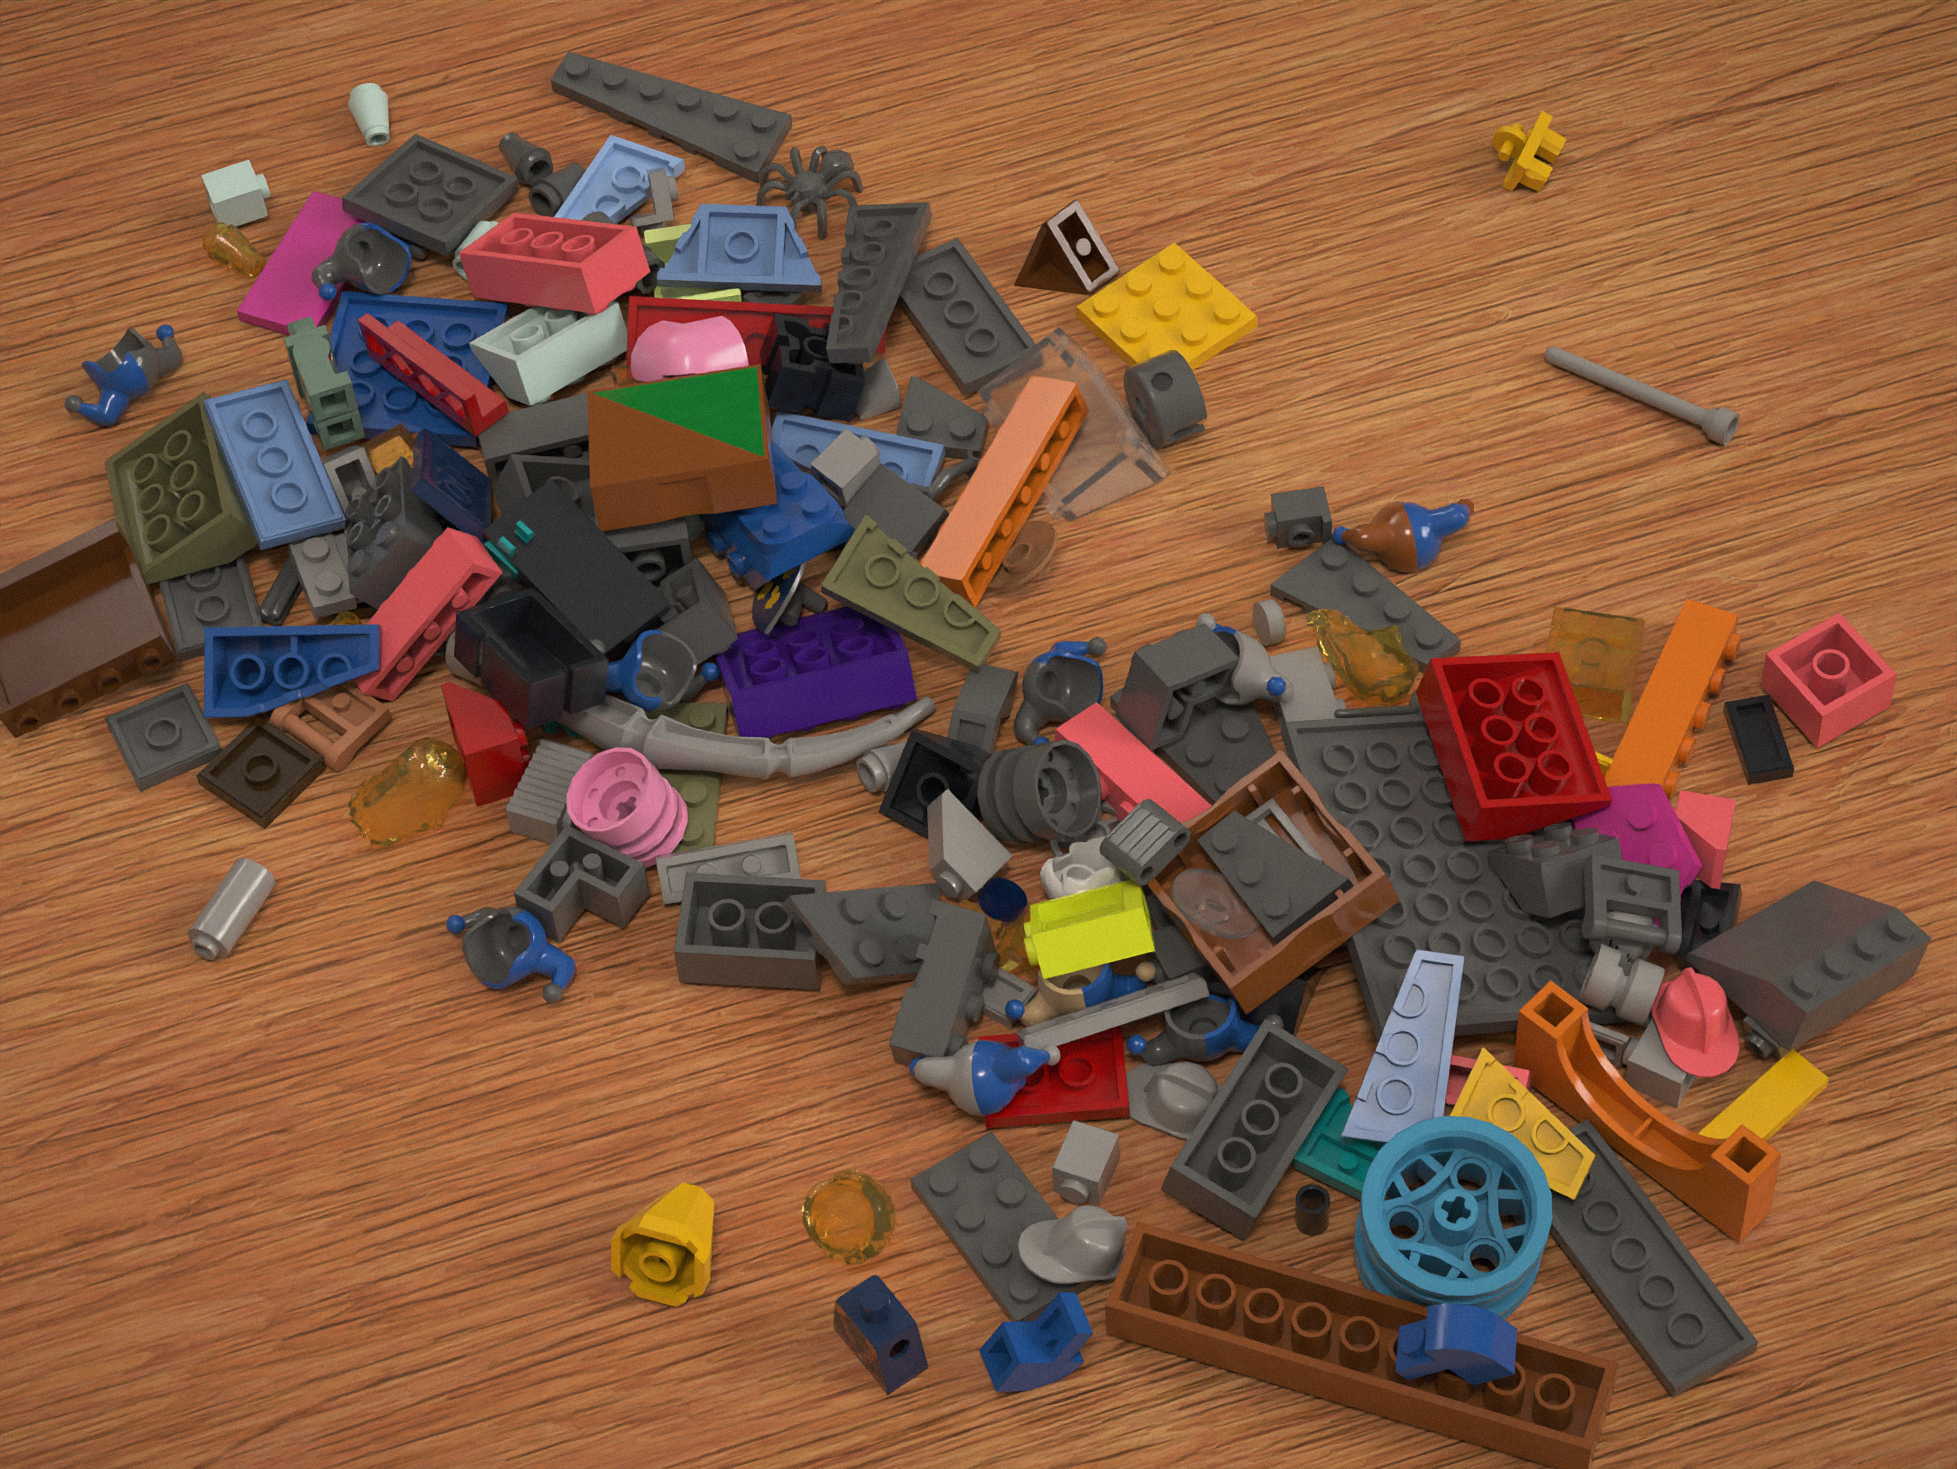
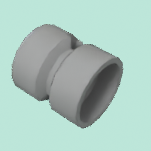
[1578,943,1665,1026]

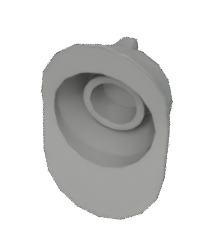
[1126,1062,1222,1140]
[1017,1205,1128,1284]

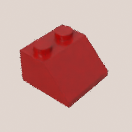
[441,682,530,807]

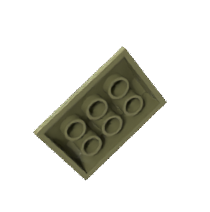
[105,392,258,584]

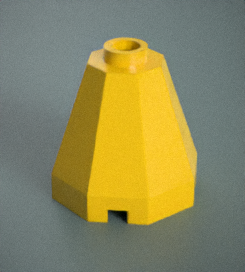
[611,1182,714,1307]

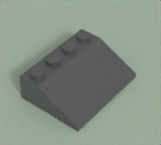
[1686,881,1931,1052]

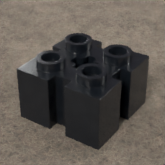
[760,313,866,422]

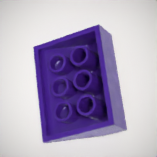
[712,606,917,740]

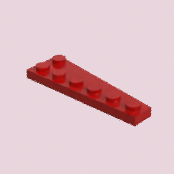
[625,296,887,382]

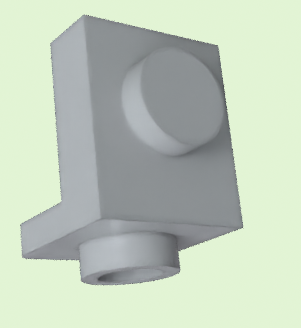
[630,167,679,233]

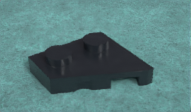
[1674,880,1742,970]

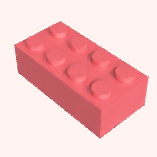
[459,213,650,315]

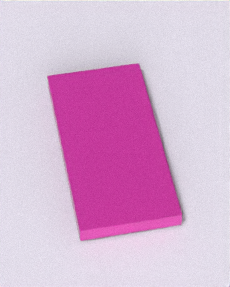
[237,191,385,335]

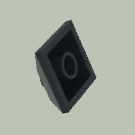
[879,728,992,838]

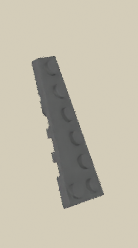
[551,52,792,183]
[826,202,932,365]

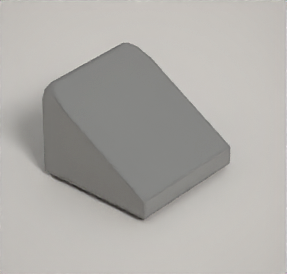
[855,359,901,421]
[1590,1022,1632,1067]

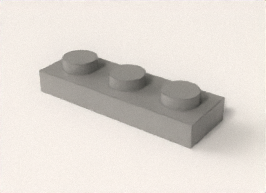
[655,831,801,904]

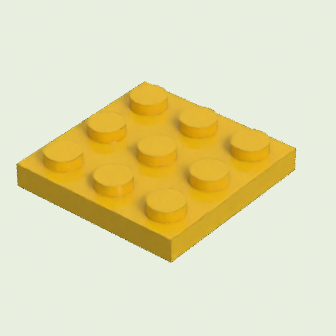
[1076,243,1257,371]

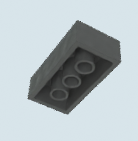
[1160,1019,1348,1240]

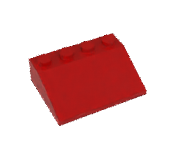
[1416,652,1612,841]

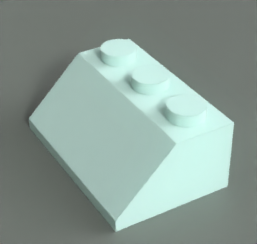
[469,301,628,406]

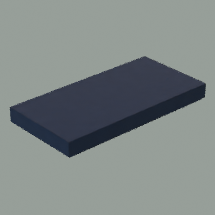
[411,428,491,544]

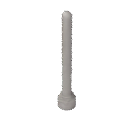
[1545,347,1740,446]

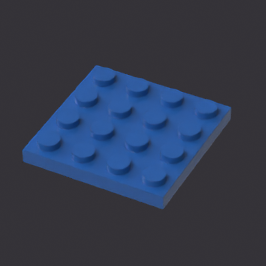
[306,291,510,447]

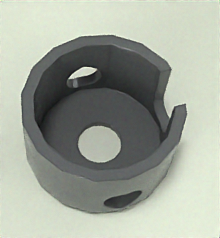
[1124,350,1207,448]

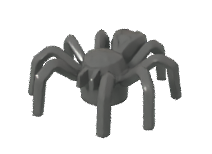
[756,145,863,240]

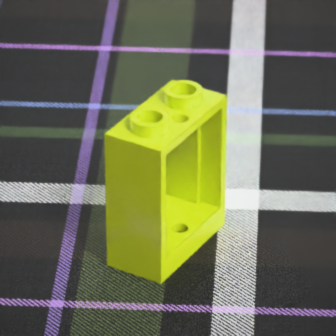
[1024,879,1155,979]

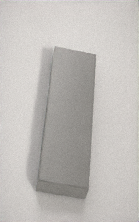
[1016,973,1210,1050]

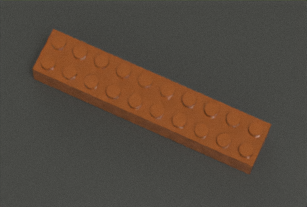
[1105,1222,1618,1469]

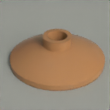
[988,521,1058,591]

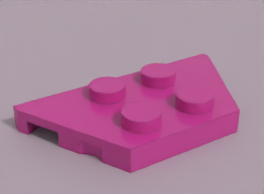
[1571,783,1702,927]

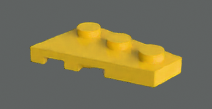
[1450,1047,1597,1200]

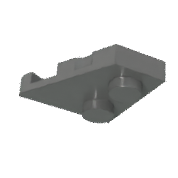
[896,376,989,460]

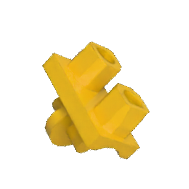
[1492,111,1567,192]

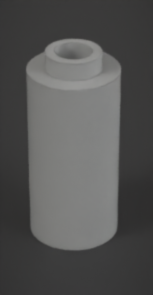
[187,858,276,960]

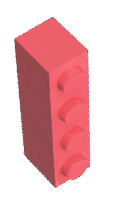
[354,527,502,701]
[1055,702,1212,823]

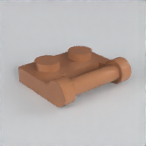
[270,681,391,772]

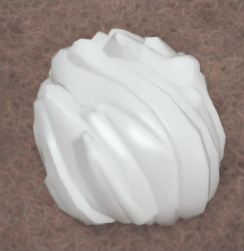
[1040,836,1131,900]

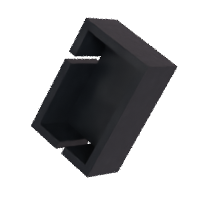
[454,587,608,729]

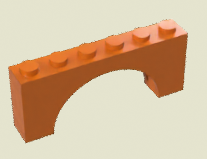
[1514,980,1781,1244]

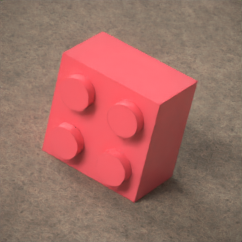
[1761,613,1897,748]

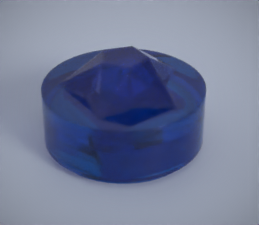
[978,878,1027,923]

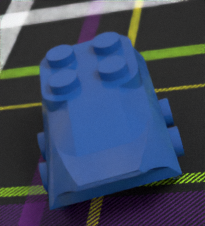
[699,442,856,590]

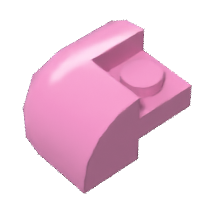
[631,316,749,382]

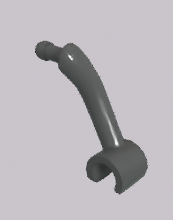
[911,449,981,501]

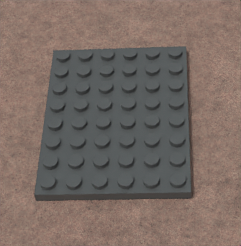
[1281,714,1630,1042]

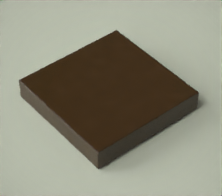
[196,716,327,829]

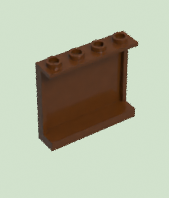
[0,518,177,738]

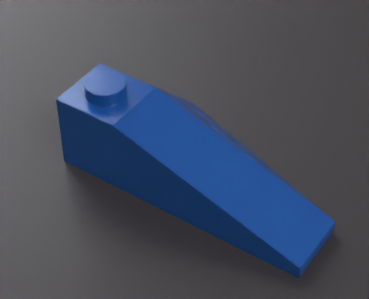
[204,624,381,718]

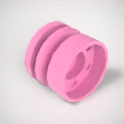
[566,747,688,868]

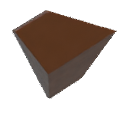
[1014,200,1120,295]

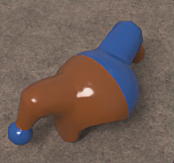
[1332,499,1474,572]

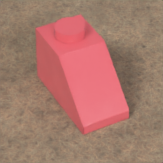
[1672,790,1736,889]

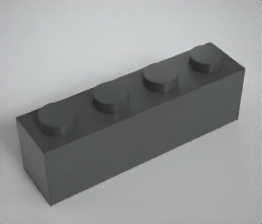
[477,381,642,486]

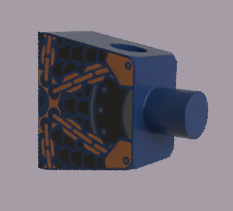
[833,1275,928,1395]

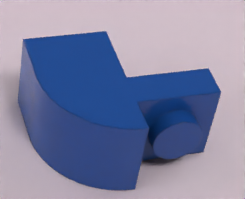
[979,1292,1093,1392]
[1396,1303,1517,1386]

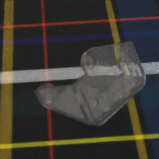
[978,327,1171,522]

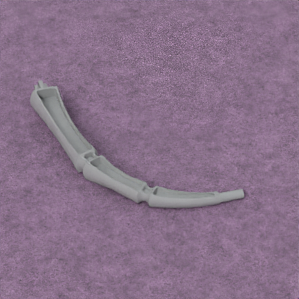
[444,629,936,780]

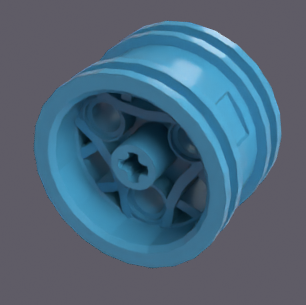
[1354,1116,1553,1320]

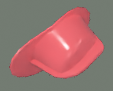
[1651,967,1740,1077]

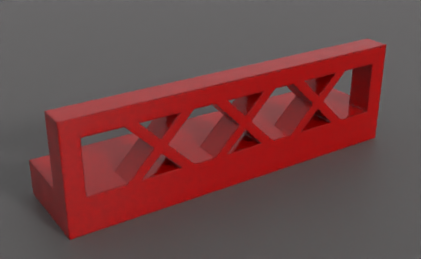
[358,313,509,437]

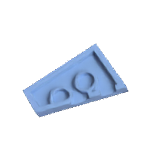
[554,135,685,224]

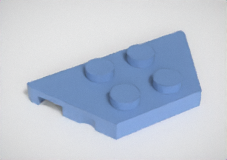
[657,204,822,293]

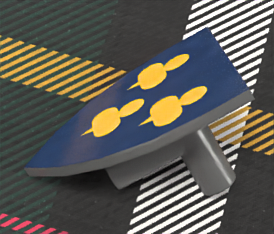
[752,561,827,635]

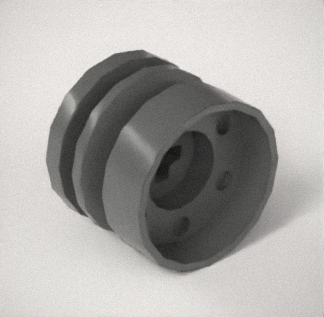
[977,739,1102,845]

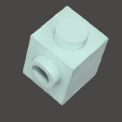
[201,160,271,231]

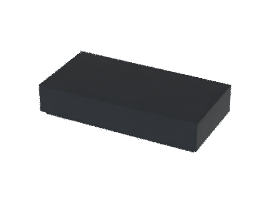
[1723,694,1794,785]

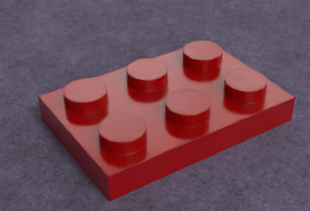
[979,1025,1130,1128]

